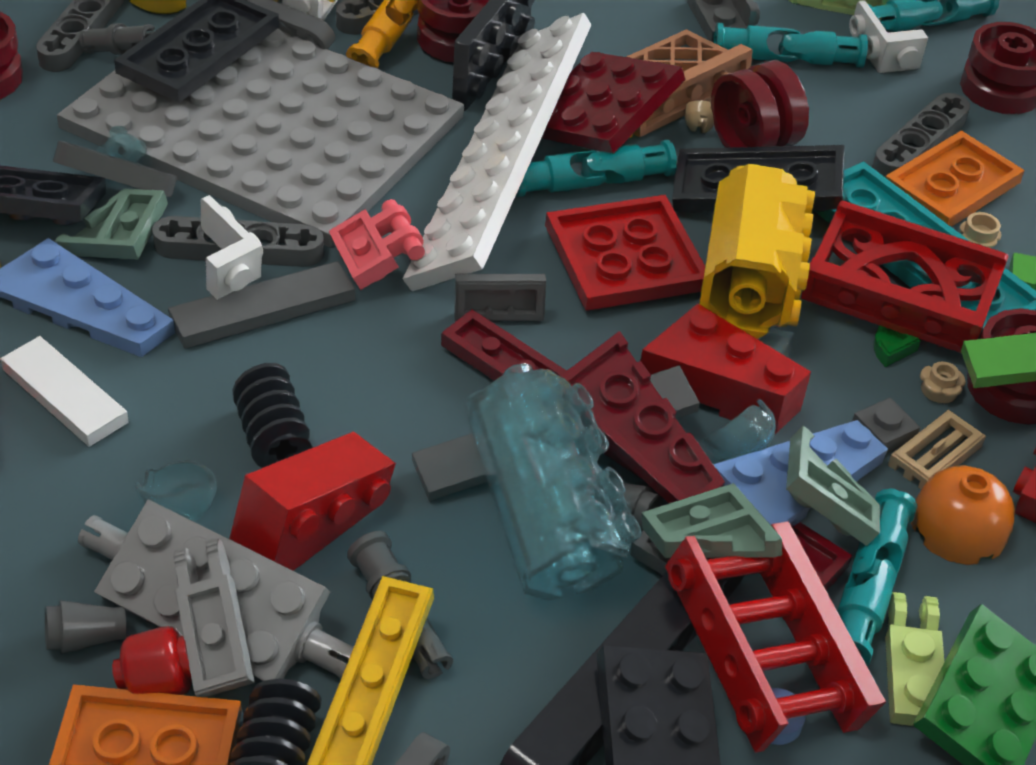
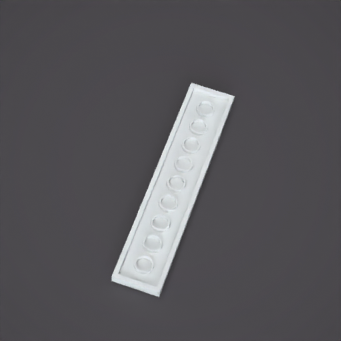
[403,13,591,292]

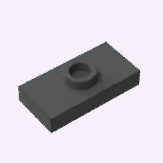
[454,274,546,321]

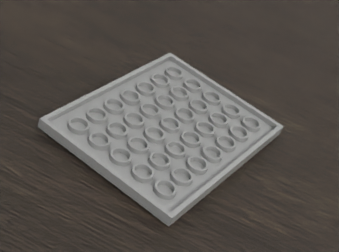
[57,29,464,248]

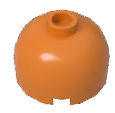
[911,465,1015,565]

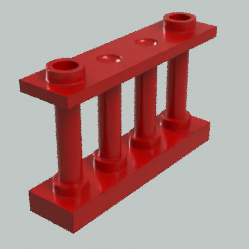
[665,521,886,753]

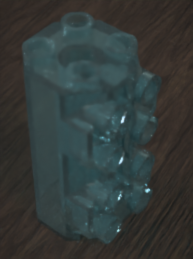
[467,363,642,601]

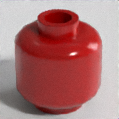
[112,626,192,695]

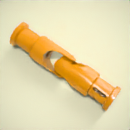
[346,0,418,69]

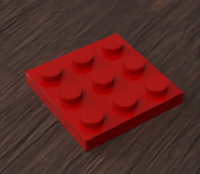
[545,194,705,311]

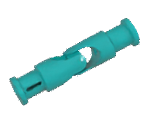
[868,0,999,32]
[713,23,868,68]
[516,140,677,198]
[837,488,918,666]

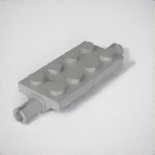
[78,499,354,681]

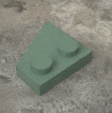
[55,189,168,260]
[786,426,880,546]
[642,483,782,558]

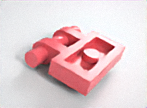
[329,199,425,290]

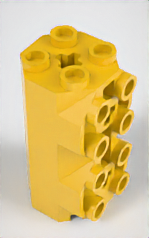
[699,164,815,339]

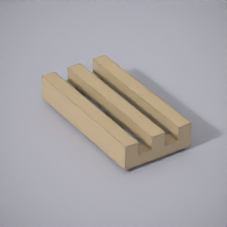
[888,410,986,489]

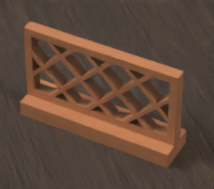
[627,29,752,137]

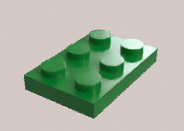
[913,604,1036,765]

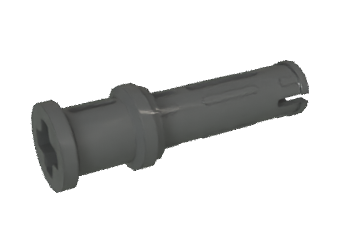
[347,531,453,679]

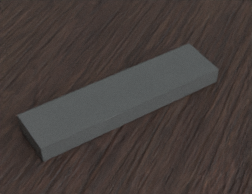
[168,261,355,349]

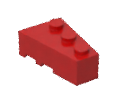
[640,303,811,435]
[229,431,396,571]

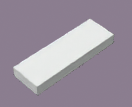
[0,336,129,447]

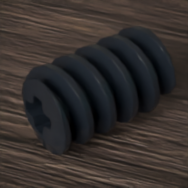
[232,363,313,468]
[230,678,322,765]

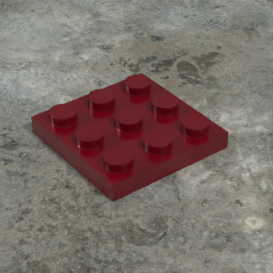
[541,52,686,154]

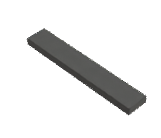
[412,365,699,501]

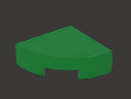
[873,325,921,367]

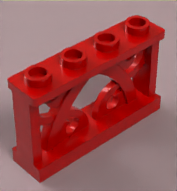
[801,201,1009,353]

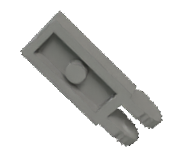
[173,537,255,697]

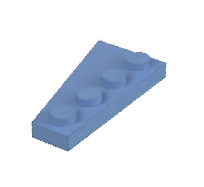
[0,238,175,357]
[713,420,888,526]

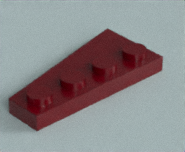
[549,331,725,504]

